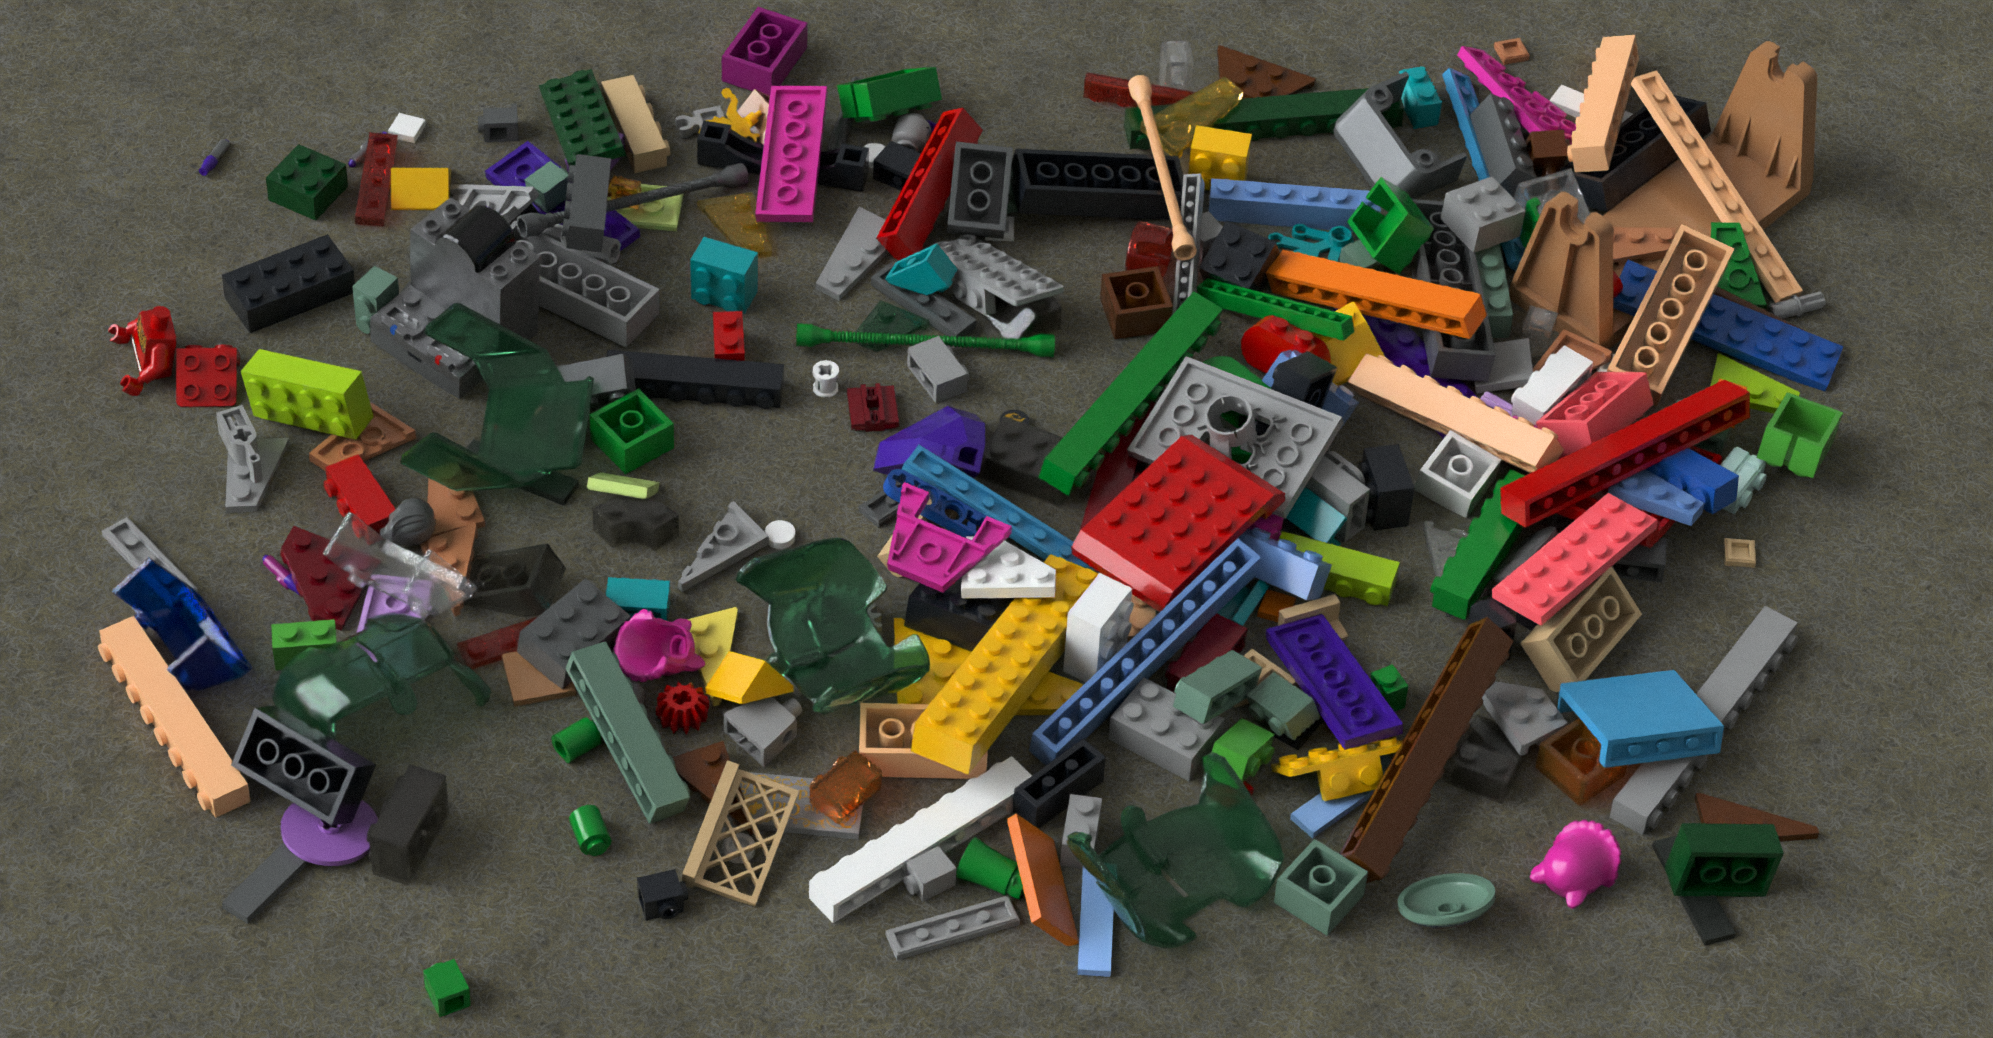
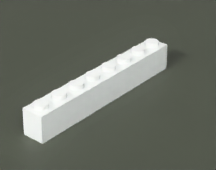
[809,756,1032,923]

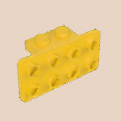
[1271,736,1403,801]

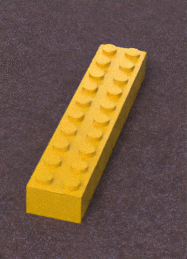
[911,554,1099,775]

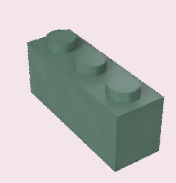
[1173,650,1263,724]

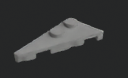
[678,501,769,592]

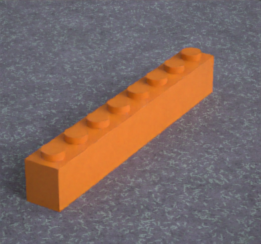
[1266,250,1487,339]

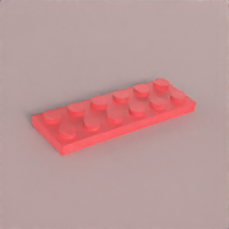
[1492,493,1657,626]

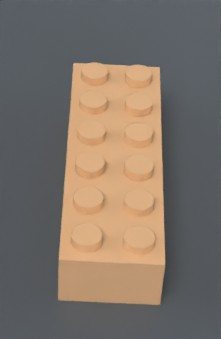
[1607,224,1734,406]

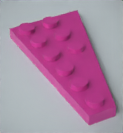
[1457,46,1576,145]

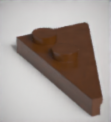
[1695,793,1819,842]

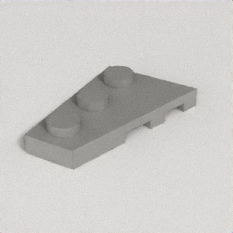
[225,438,290,513]

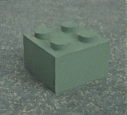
[1274,839,1368,936]

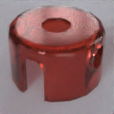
[1125,221,1173,278]

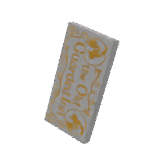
[730,772,866,839]

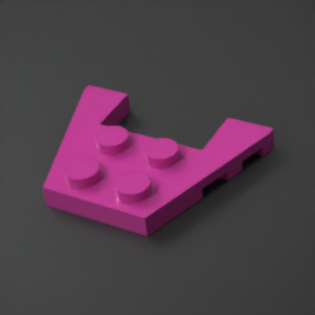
[887,482,1012,593]

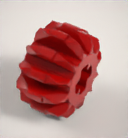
[656,681,709,735]

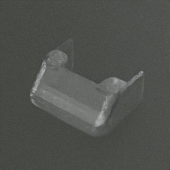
[322,512,477,619]

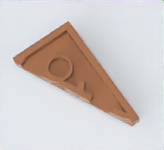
[420,523,478,616]

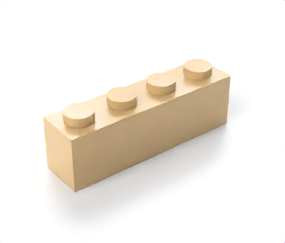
[601,75,671,173]

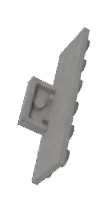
[925,234,1064,316]

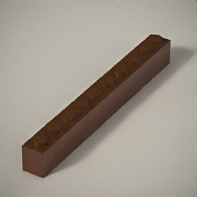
[1339,617,1514,883]

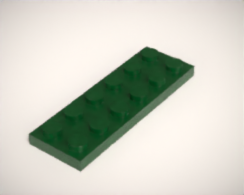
[538,69,626,165]

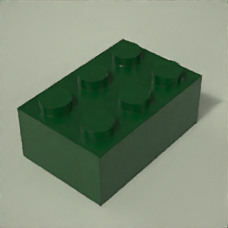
[1665,823,1784,897]

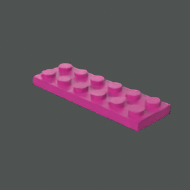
[755,86,828,222]

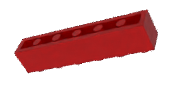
[876,108,983,260]

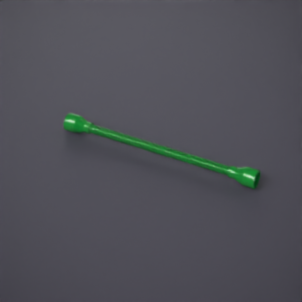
[796,323,1055,357]

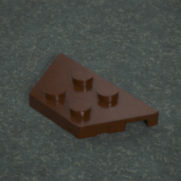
[1217,45,1316,99]

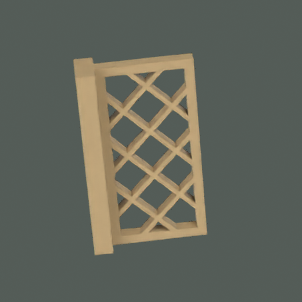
[681,760,799,906]

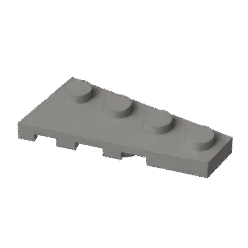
[816,206,889,301]

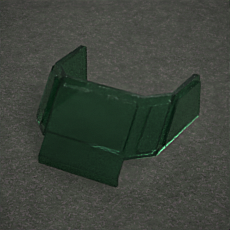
[400,303,594,492]

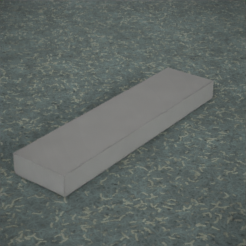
[102,517,198,608]
[885,895,1020,960]

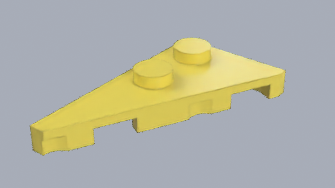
[687,607,738,706]

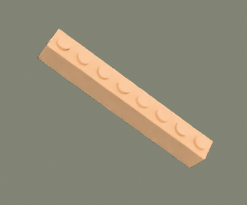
[1567,35,1639,172]
[1348,353,1564,473]
[98,616,251,818]

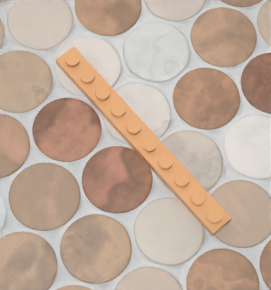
[1631,70,1803,303]

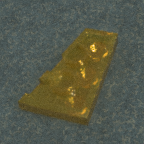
[697,192,772,258]

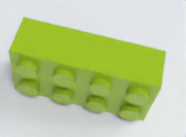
[241,349,374,440]

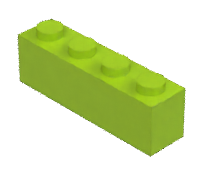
[1278,531,1400,606]

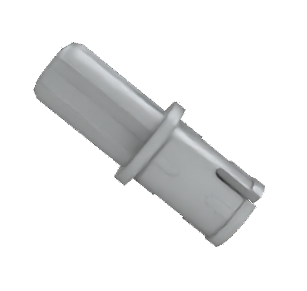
[1767,292,1826,319]

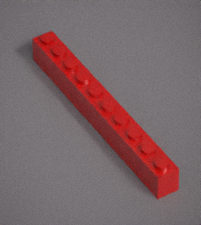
[1500,379,1750,527]

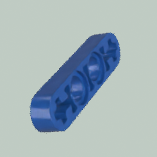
[883,469,986,538]

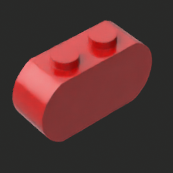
[1241,315,1331,373]

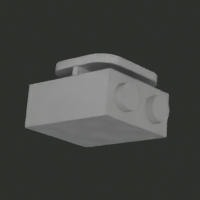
[1305,451,1370,543]

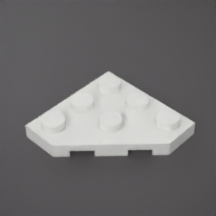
[961,536,1056,598]

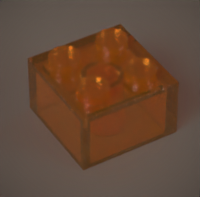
[1535,718,1627,806]

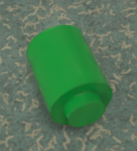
[551,717,602,763]
[569,805,612,856]

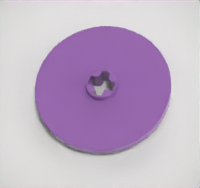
[281,800,379,866]

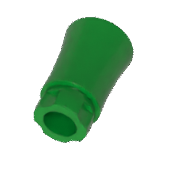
[956,837,1024,899]

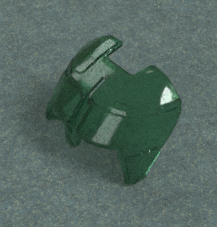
[735,538,930,714]
[272,612,492,741]
[1066,752,1285,948]

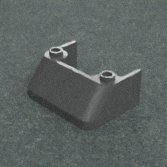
[1334,71,1467,199]

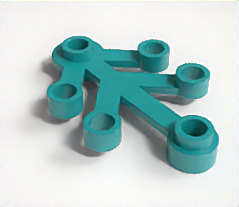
[1268,224,1354,262]

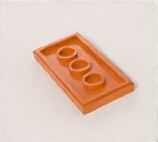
[1007,813,1079,946]

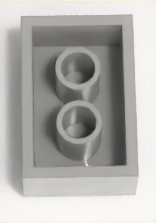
[1108,678,1225,781]

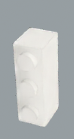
[1511,346,1593,425]

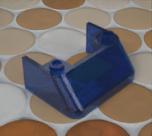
[112,557,252,691]

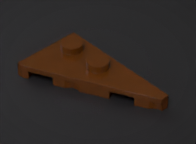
[672,741,754,835]

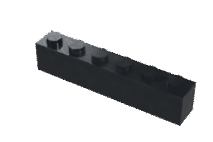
[606,350,784,409]

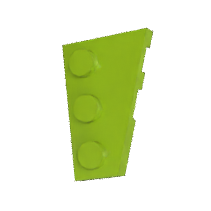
[1710,353,1800,414]

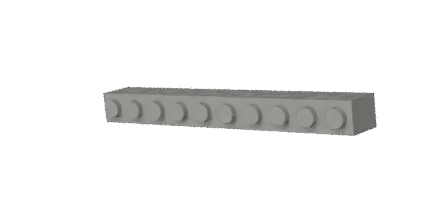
[1610,606,1798,835]

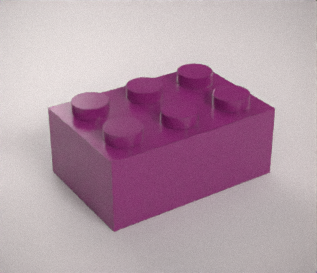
[722,7,808,96]

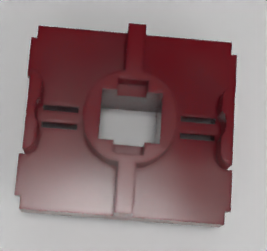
[847,383,899,432]

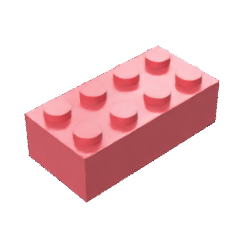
[1536,372,1654,457]

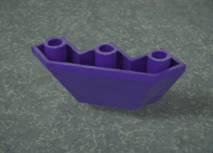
[873,406,985,479]

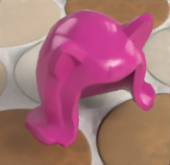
[613,609,705,682]
[1530,819,1621,909]

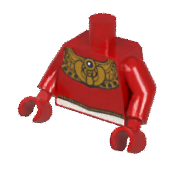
[108,306,176,396]

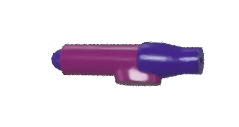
[262,555,300,596]

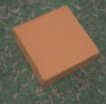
[1494,38,1530,65]

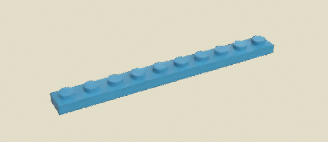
[1442,68,1526,271]

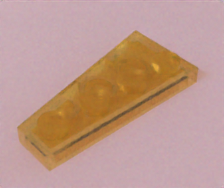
[1140,76,1243,158]

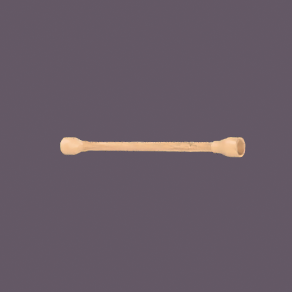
[1128,75,1197,261]

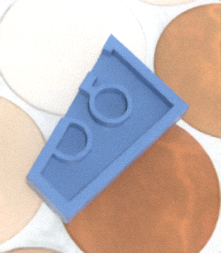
[1608,469,1704,526]

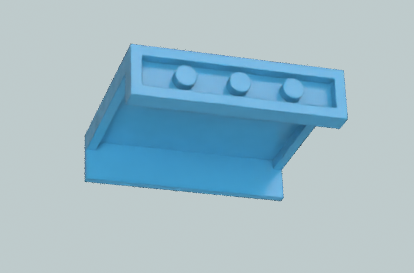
[1557,670,1724,768]

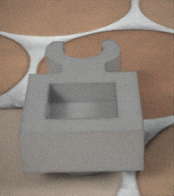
[676,106,725,138]

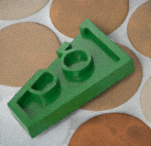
[1711,222,1767,309]

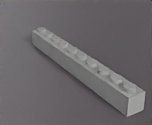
[1172,173,1205,315]

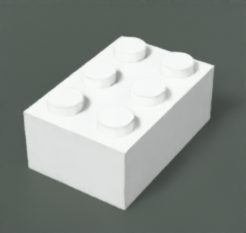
[1063,573,1134,682]

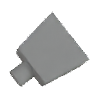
[724,697,803,767]

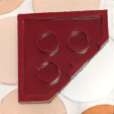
[280,526,379,631]

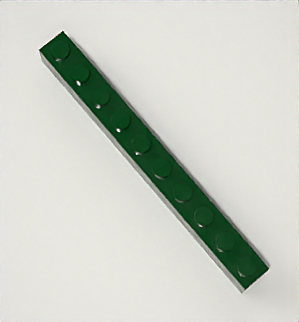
[1124,88,1404,150]

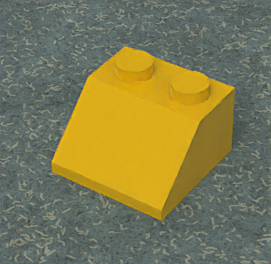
[1310,301,1385,386]

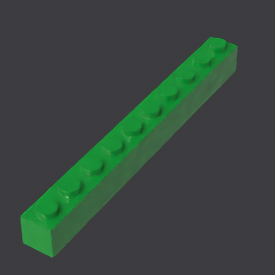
[1197,278,1354,341]

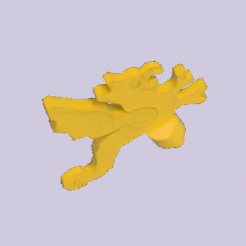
[699,88,762,143]

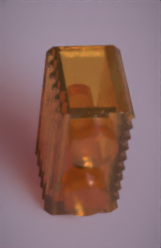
[809,750,882,824]

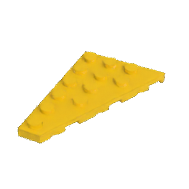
[893,618,1084,715]

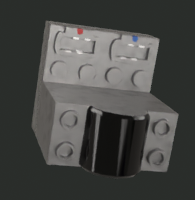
[370,197,540,399]

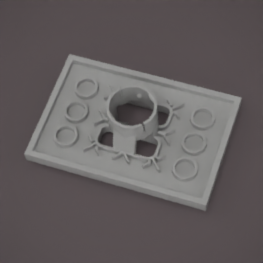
[1127,356,1343,519]

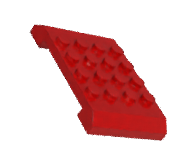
[1071,434,1285,612]

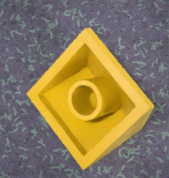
[391,168,451,210]
[705,651,794,704]

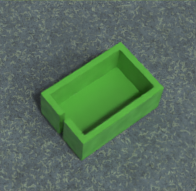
[1756,392,1843,478]

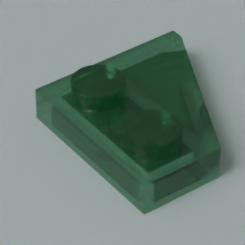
[855,300,929,352]

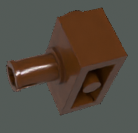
[1525,130,1570,197]

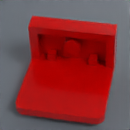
[176,344,240,407]

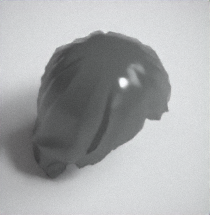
[380,498,436,549]

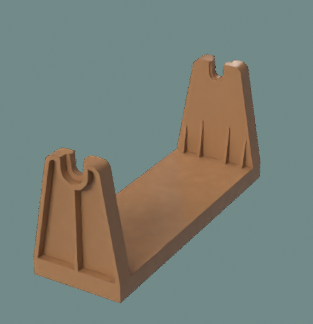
[1509,41,1817,349]

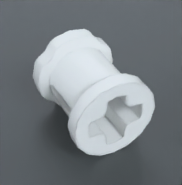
[813,360,839,397]

